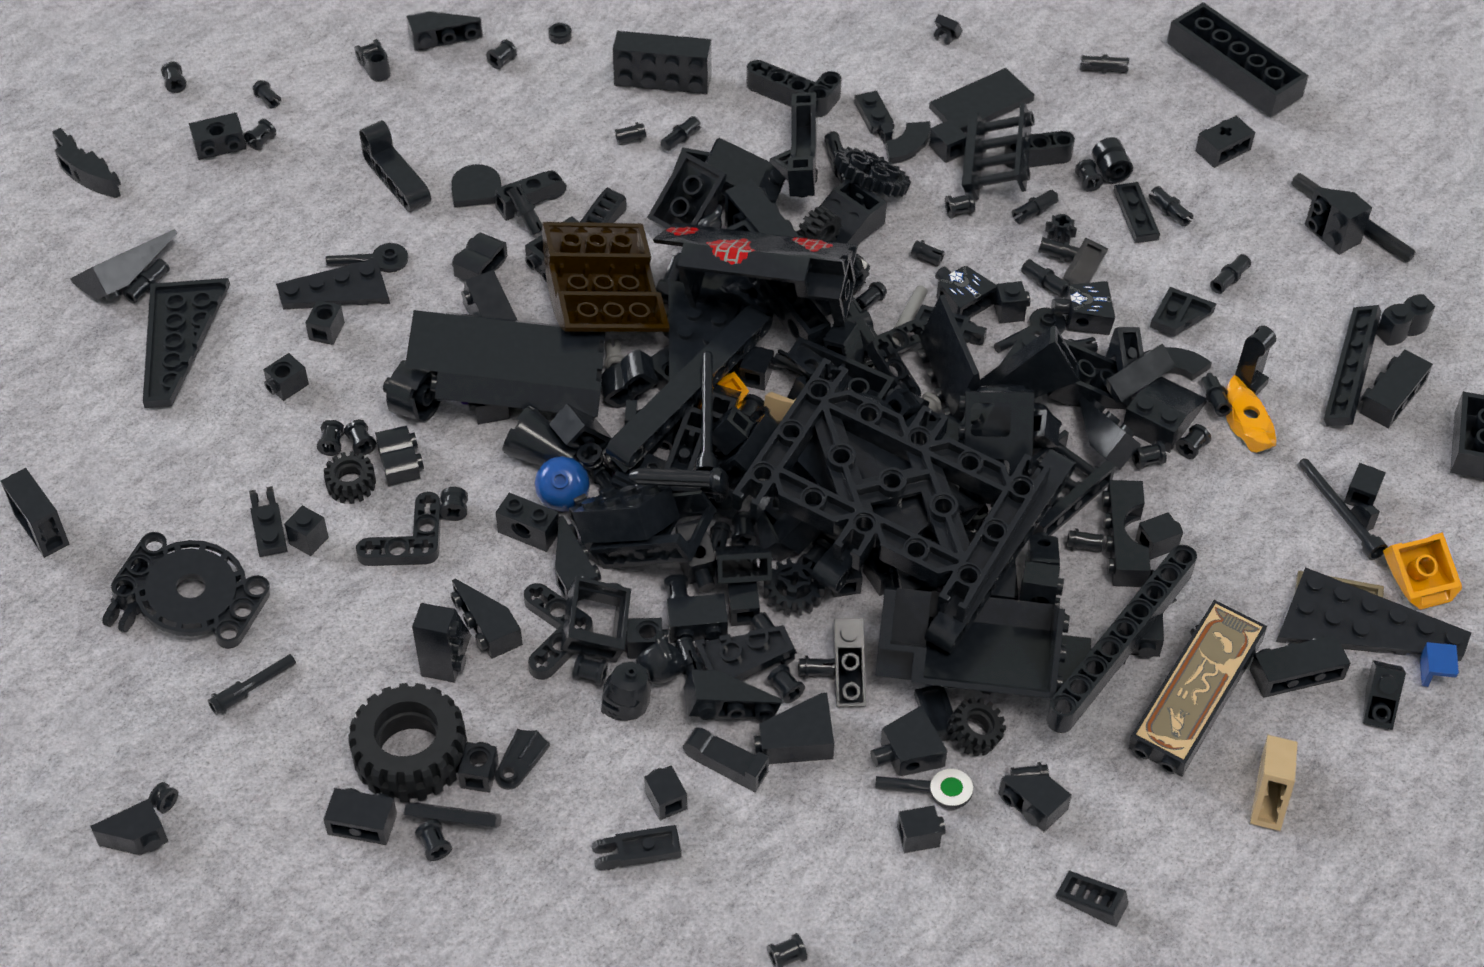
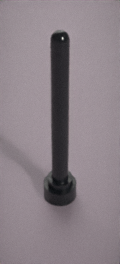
[696,351,718,471]
[1299,458,1388,560]

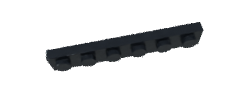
[1324,305,1381,426]

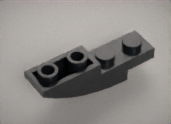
[52,127,121,198]

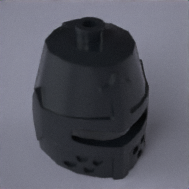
[601,662,652,721]

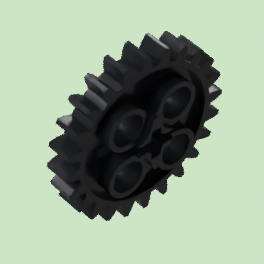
[833,147,911,198]

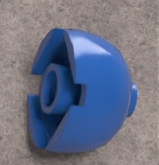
[534,456,590,512]

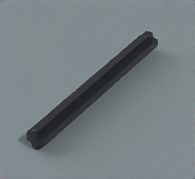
[1291,173,1416,262]

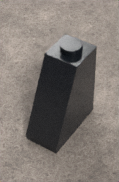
[753,692,834,764]

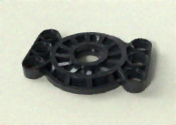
[111,532,270,649]

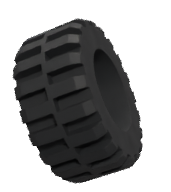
[348,683,467,802]

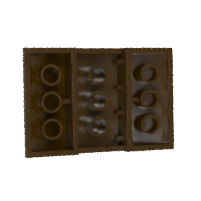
[542,222,670,332]

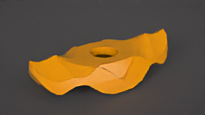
[1226,375,1277,453]

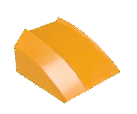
[1383,532,1462,610]

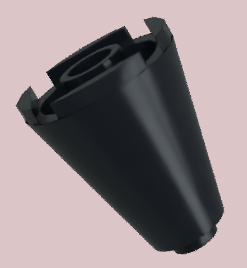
[502,406,580,466]

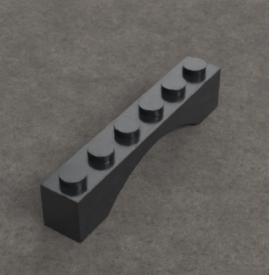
[788,92,818,198]

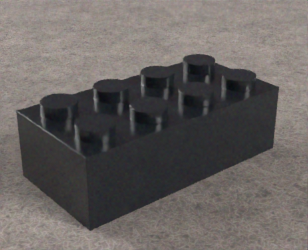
[612,31,712,94]

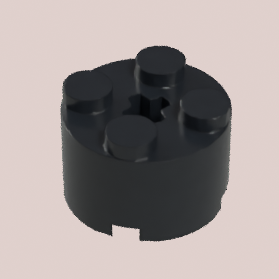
[383,360,441,421]

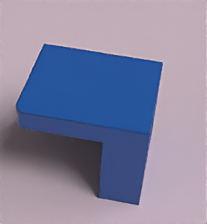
[1420,642,1459,687]

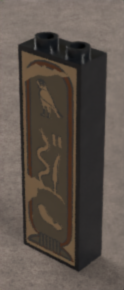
[1129,600,1267,777]

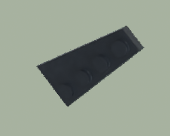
[276,258,390,310]

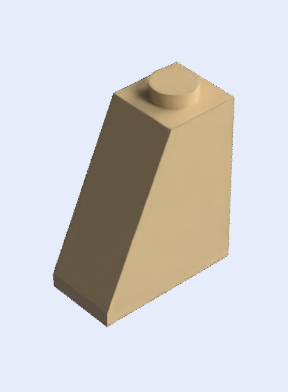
[1250,735,1298,831]

